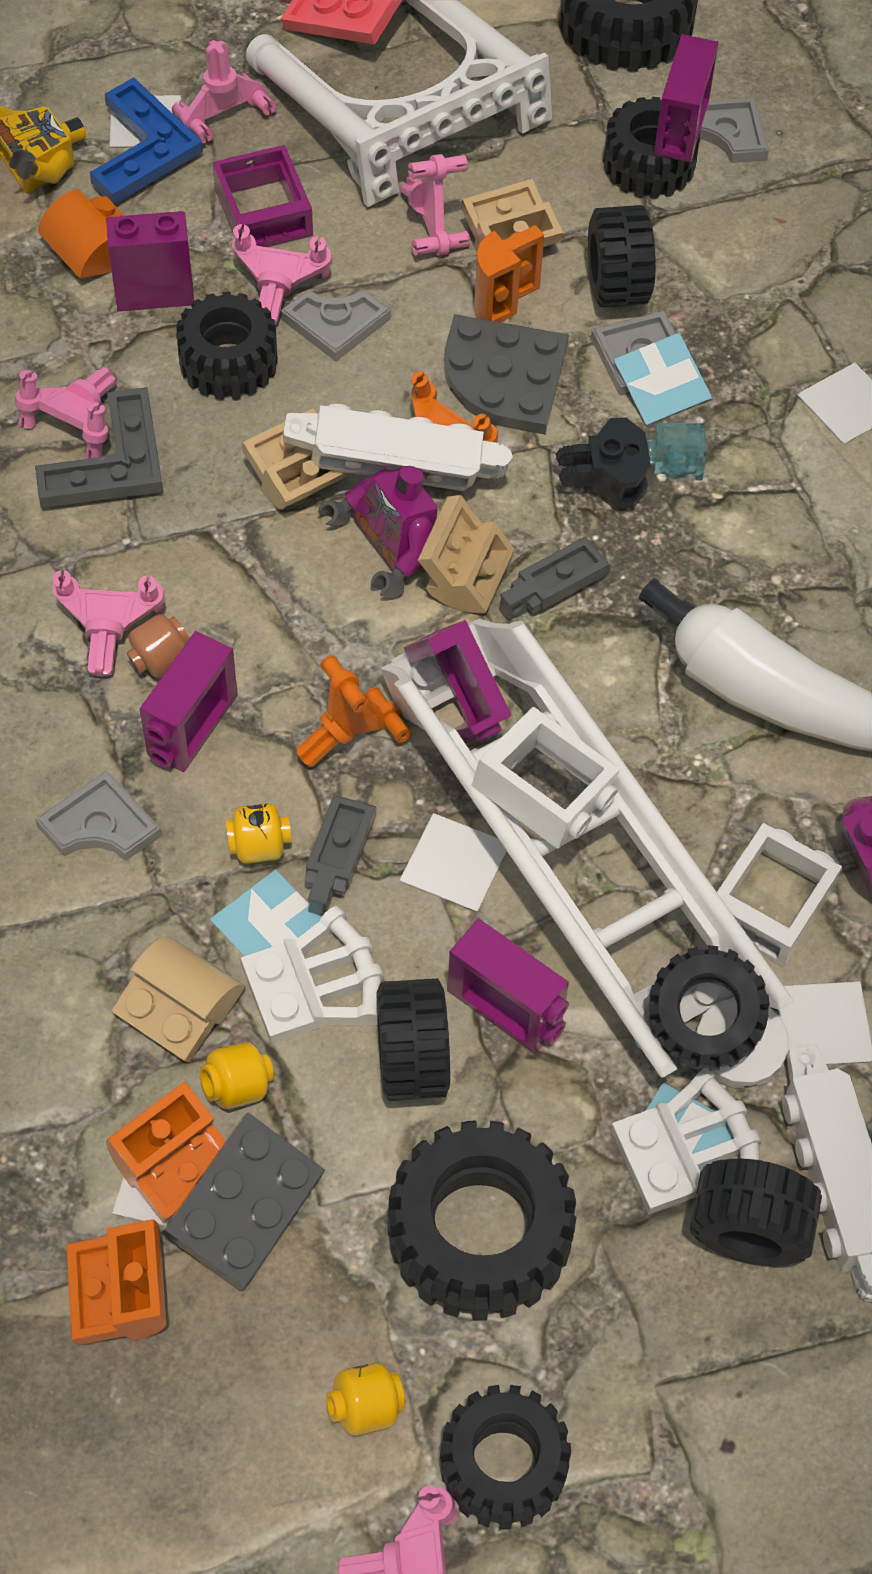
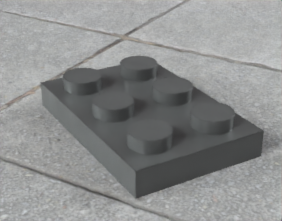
[161,1112,325,1291]

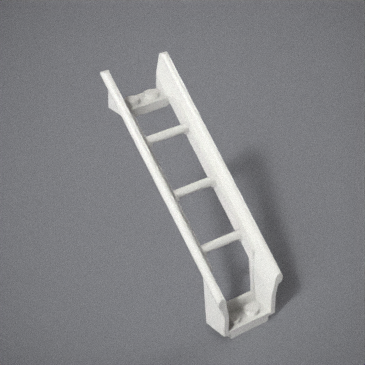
[380,619,794,1078]

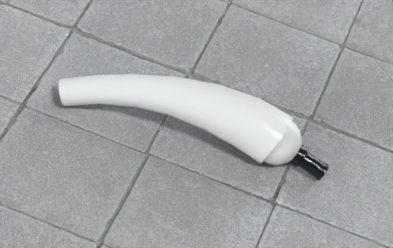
[638,578,872,752]

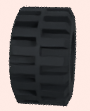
[603,97,701,198]
[588,205,656,307]
[176,292,278,399]
[649,945,770,1071]
[376,978,450,1101]
[690,1158,822,1266]
[440,1384,571,1529]

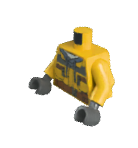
[0,105,86,194]

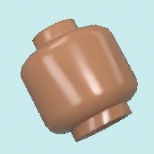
[126,614,190,678]

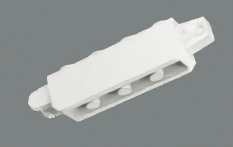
[283,404,513,491]
[782,1044,872,1302]

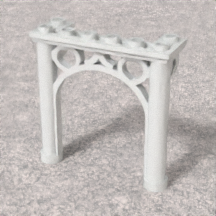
[246,0,552,207]

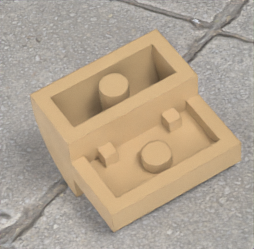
[461,179,564,253]
[242,408,353,509]
[418,495,514,613]
[111,936,245,1063]

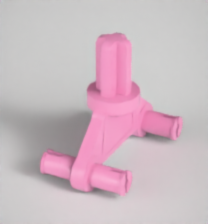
[172,40,276,143]
[400,154,470,256]
[232,224,332,324]
[15,367,116,459]
[53,570,165,677]
[338,1486,458,1574]

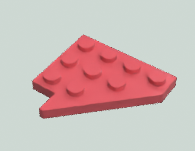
[281,0,402,45]

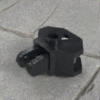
[555,417,651,508]

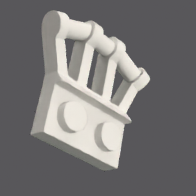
[240,906,384,1044]
[611,1068,762,1215]

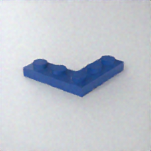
[90,77,203,205]

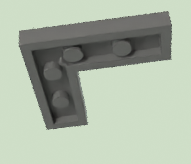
[35,387,163,508]

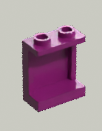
[106,211,194,312]
[403,620,512,743]

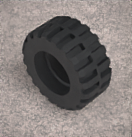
[559,0,698,70]
[388,1120,577,1320]

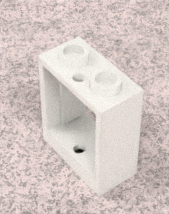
[471,706,620,849]
[717,823,842,968]

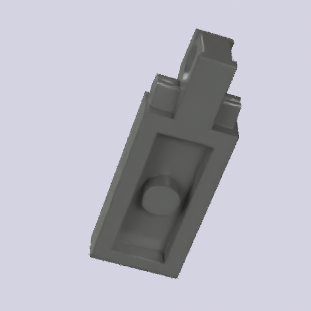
[499,537,610,620]
[304,795,376,916]

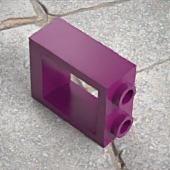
[654,34,719,162]
[212,145,313,247]
[139,631,238,773]
[447,918,569,1054]

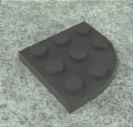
[444,314,569,435]

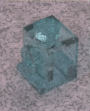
[647,423,707,480]

